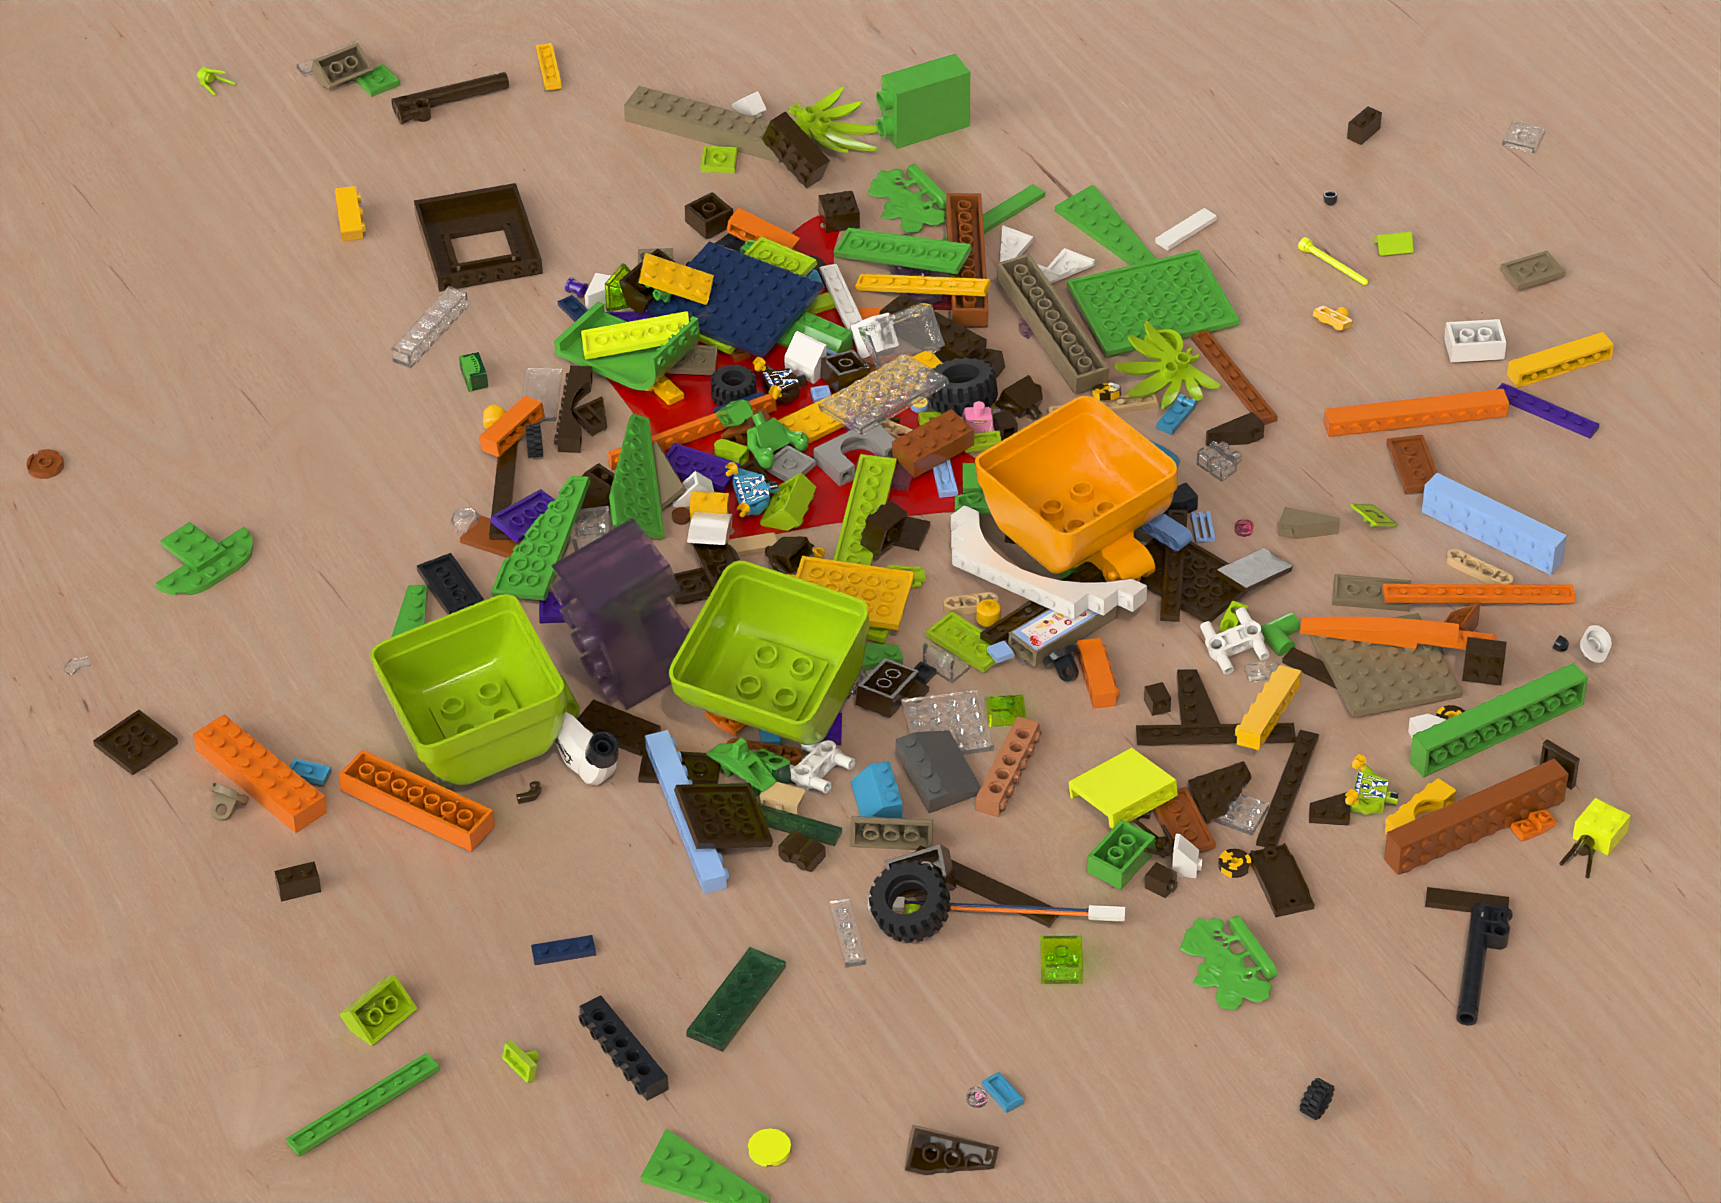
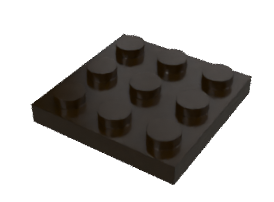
[93,710,178,775]

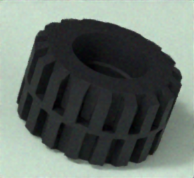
[711,364,757,407]

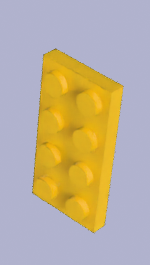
[638,253,714,305]

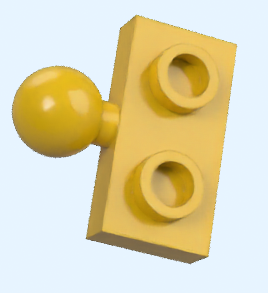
[1313,305,1353,330]

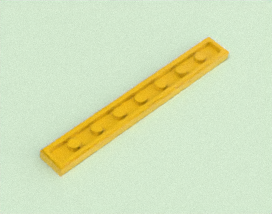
[855,274,991,296]

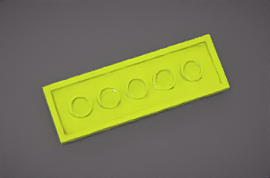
[581,311,689,360]

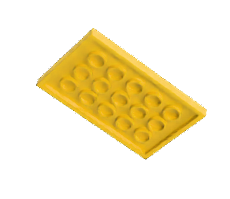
[795,556,914,630]

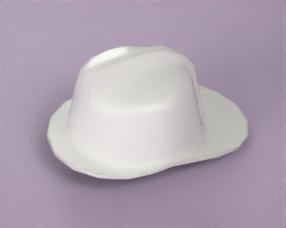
[1580,625,1612,663]

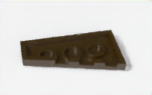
[1177,669,1221,725]

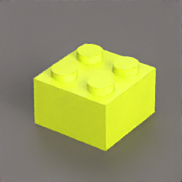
[1573,798,1631,856]

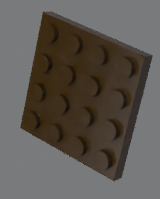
[674,783,774,849]

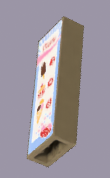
[1008,605,1118,667]

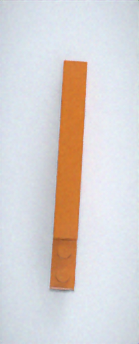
[1300,617,1497,650]

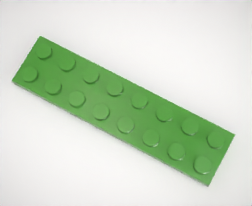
[834,228,973,274]

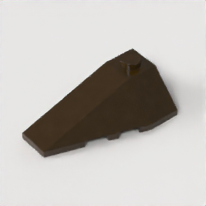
[905,1125,999,1175]

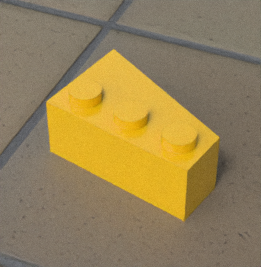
[335,186,366,242]

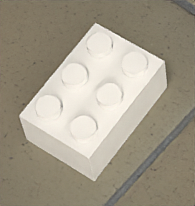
[1444,319,1506,362]

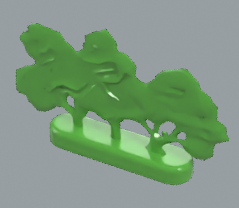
[868,164,946,233]
[1180,915,1277,1010]

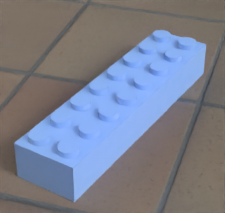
[1422,473,1567,575]

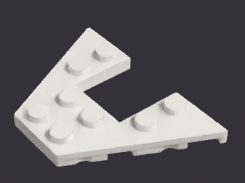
[1000,225,1095,284]

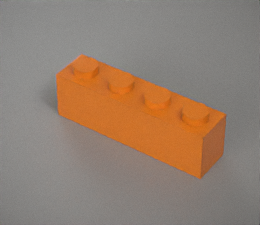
[726,207,800,251]
[479,396,545,457]
[1077,638,1119,709]

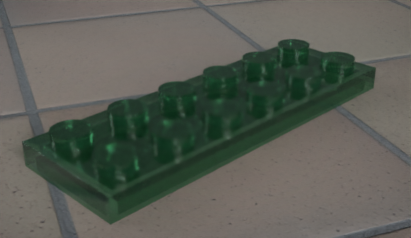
[686,947,786,1052]

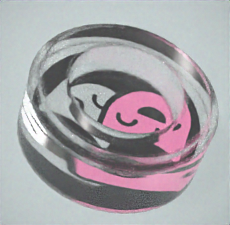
[966,1087,988,1108]

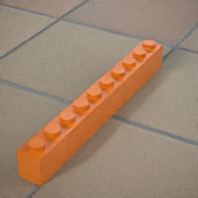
[1324,389,1509,437]

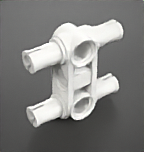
[1200,607,1270,675]
[790,741,855,794]

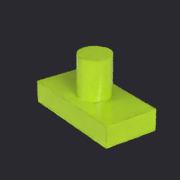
[502,1040,539,1084]

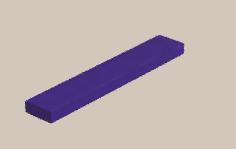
[1497,383,1600,439]

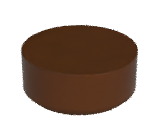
[672,507,690,525]

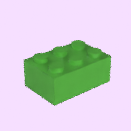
[1087,819,1155,890]

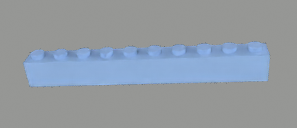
[645,730,729,894]

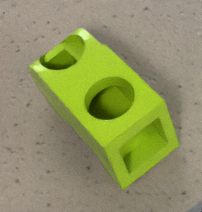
[714,439,749,465]
[1219,601,1249,633]

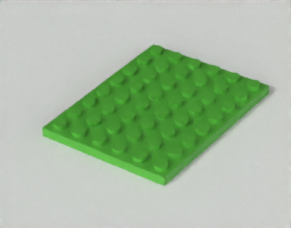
[1067,250,1240,357]

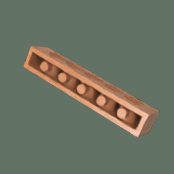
[976,716,1042,817]

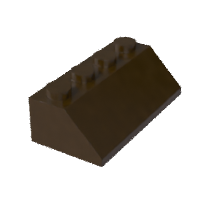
[619,248,676,316]

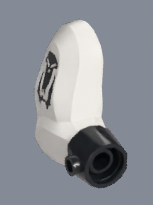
[554,712,619,786]

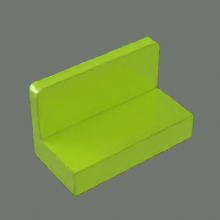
[1374,231,1414,256]

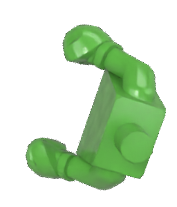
[747,412,809,469]

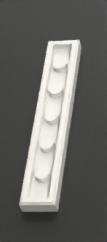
[820,264,863,339]

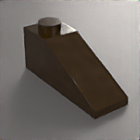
[1205,412,1265,447]

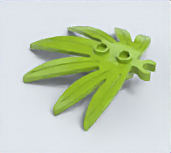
[788,86,878,153]
[1114,320,1221,409]

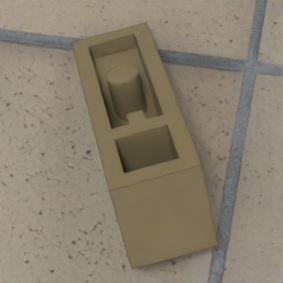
[1278,507,1340,539]

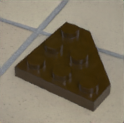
[1188,761,1251,821]

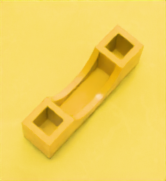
[1385,778,1457,835]

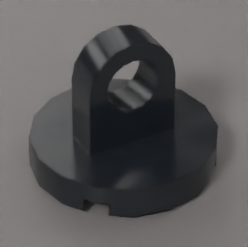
[1043,644,1080,682]

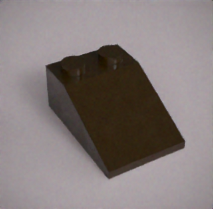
[855,658,919,718]
[884,844,957,898]

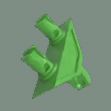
[706,738,777,796]

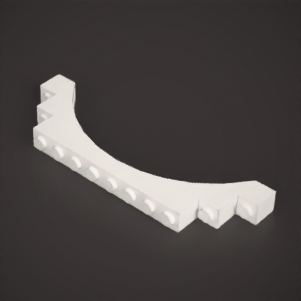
[951,505,1147,619]

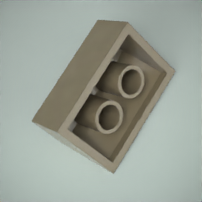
[311,43,374,88]

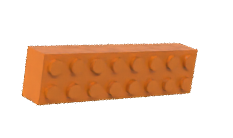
[193,714,327,833]
[338,750,495,852]

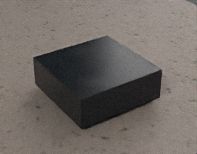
[913,661,937,685]

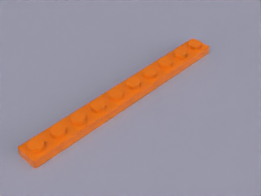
[608,394,776,470]
[1382,584,1576,603]

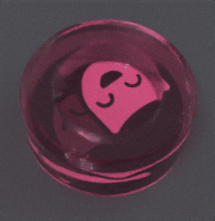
[1234,519,1254,537]

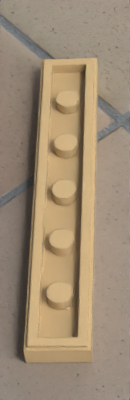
[1047,394,1158,414]

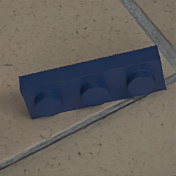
[531,935,596,965]

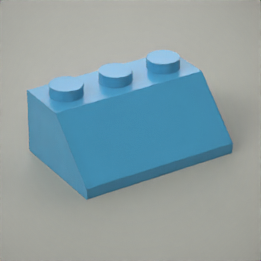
[851,761,903,818]

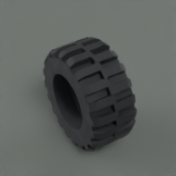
[926,358,998,417]
[869,860,951,943]

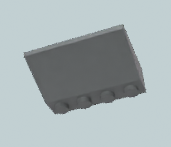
[895,730,981,813]

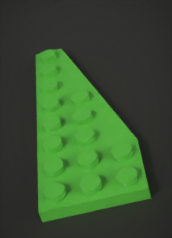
[609,414,665,540]
[491,476,591,601]

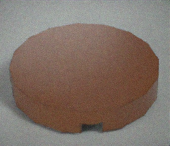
[26,449,64,479]

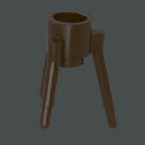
[1134,819,1175,858]
[1559,835,1595,879]

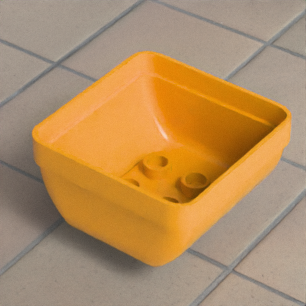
[975,396,1178,582]

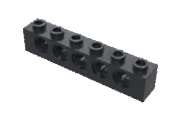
[578,995,669,1101]

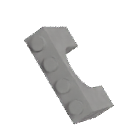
[814,419,896,486]

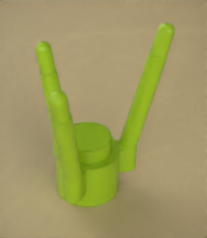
[197,66,236,96]
[888,565,926,589]

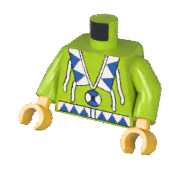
[1345,754,1399,815]

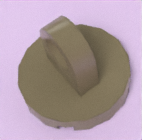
[209,782,249,821]

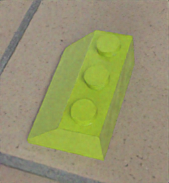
[760,473,816,531]
[338,975,418,1046]

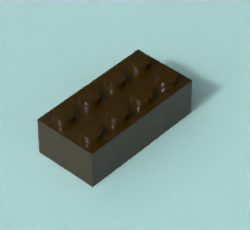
[762,111,830,189]

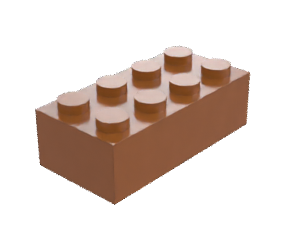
[892,409,974,478]

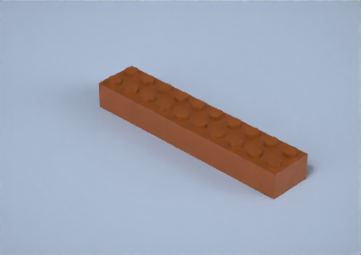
[946,193,989,327]
[1384,759,1568,875]

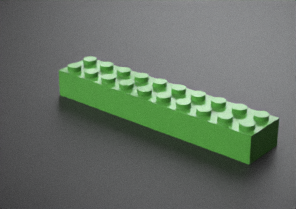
[1410,663,1588,778]

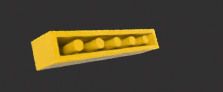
[1507,332,1614,388]
[1235,665,1301,750]

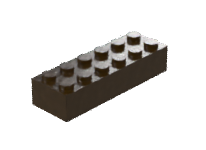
[879,293,987,363]

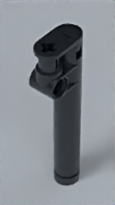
[1456,903,1513,1026]

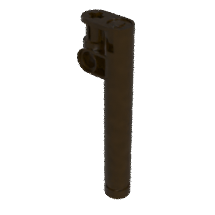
[391,72,509,124]

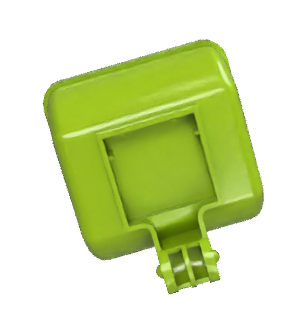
[669,560,870,745]
[370,594,580,786]

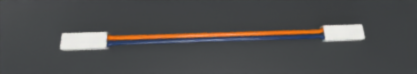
[868,895,1125,921]

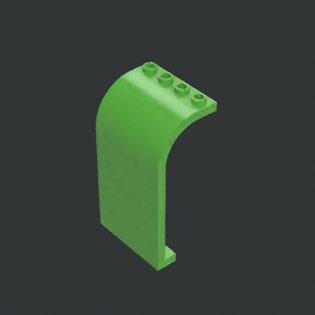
[554,302,700,390]

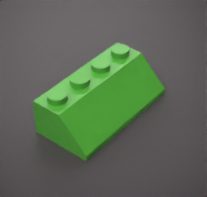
[777,311,853,356]

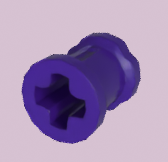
[565,277,588,298]

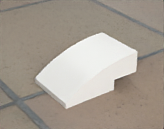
[687,512,732,545]

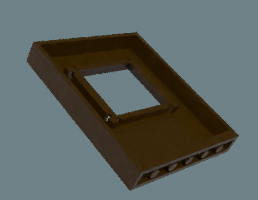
[414,183,543,292]

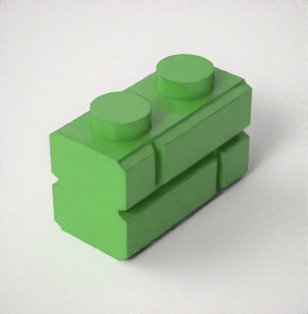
[716,400,753,427]

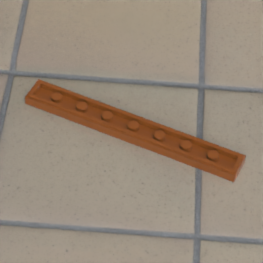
[1191,330,1278,425]

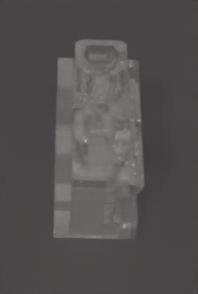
[1196,441,1242,482]

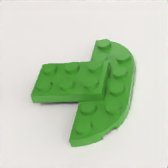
[155,522,253,596]

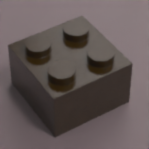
[818,191,860,233]
[685,192,734,239]
[820,350,871,393]
[860,500,908,557]
[1462,637,1507,685]

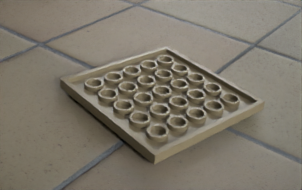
[1310,613,1462,717]

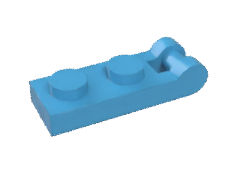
[1156,394,1198,435]

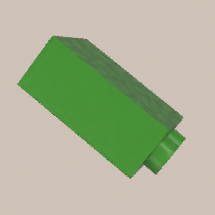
[876,54,971,149]

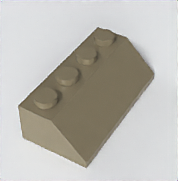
[851,816,933,850]

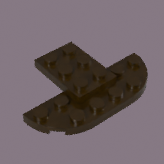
[665,543,741,604]

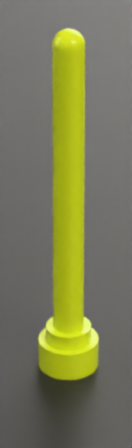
[1298,237,1368,285]

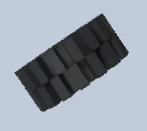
[525,424,544,458]
[1300,1078,1335,1120]

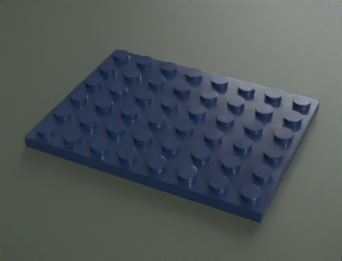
[647,241,824,358]

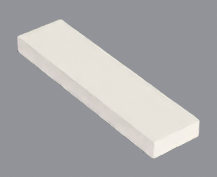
[1155,208,1217,251]

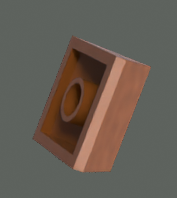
[1444,603,1480,632]

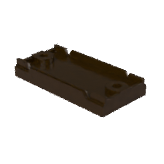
[1248,843,1315,918]

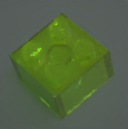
[1040,936,1083,984]

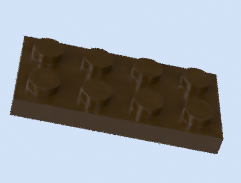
[577,699,661,756]

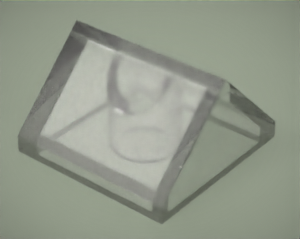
[923,643,971,684]

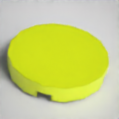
[748,1128,791,1167]

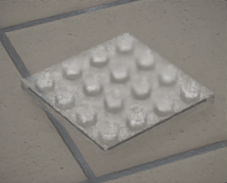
[901,690,994,755]

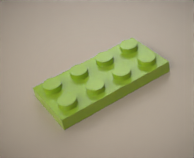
[926,611,996,673]

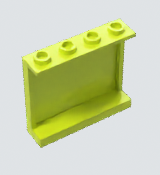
[1069,748,1178,829]

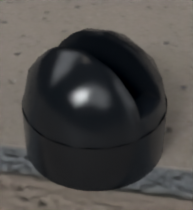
[1323,191,1337,206]
[1553,635,1569,652]

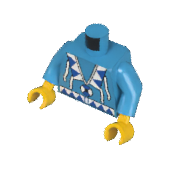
[725,462,779,517]

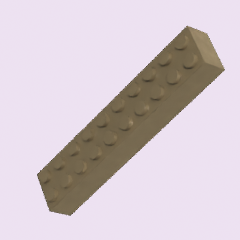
[624,86,781,163]
[996,253,1109,394]

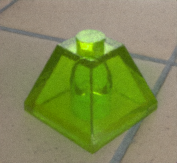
[605,263,631,312]
[984,695,1026,727]

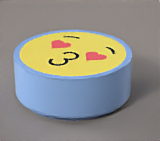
[910,396,928,413]

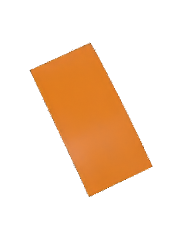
[704,711,747,735]
[1510,809,1557,841]

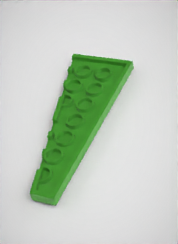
[1054,185,1157,266]

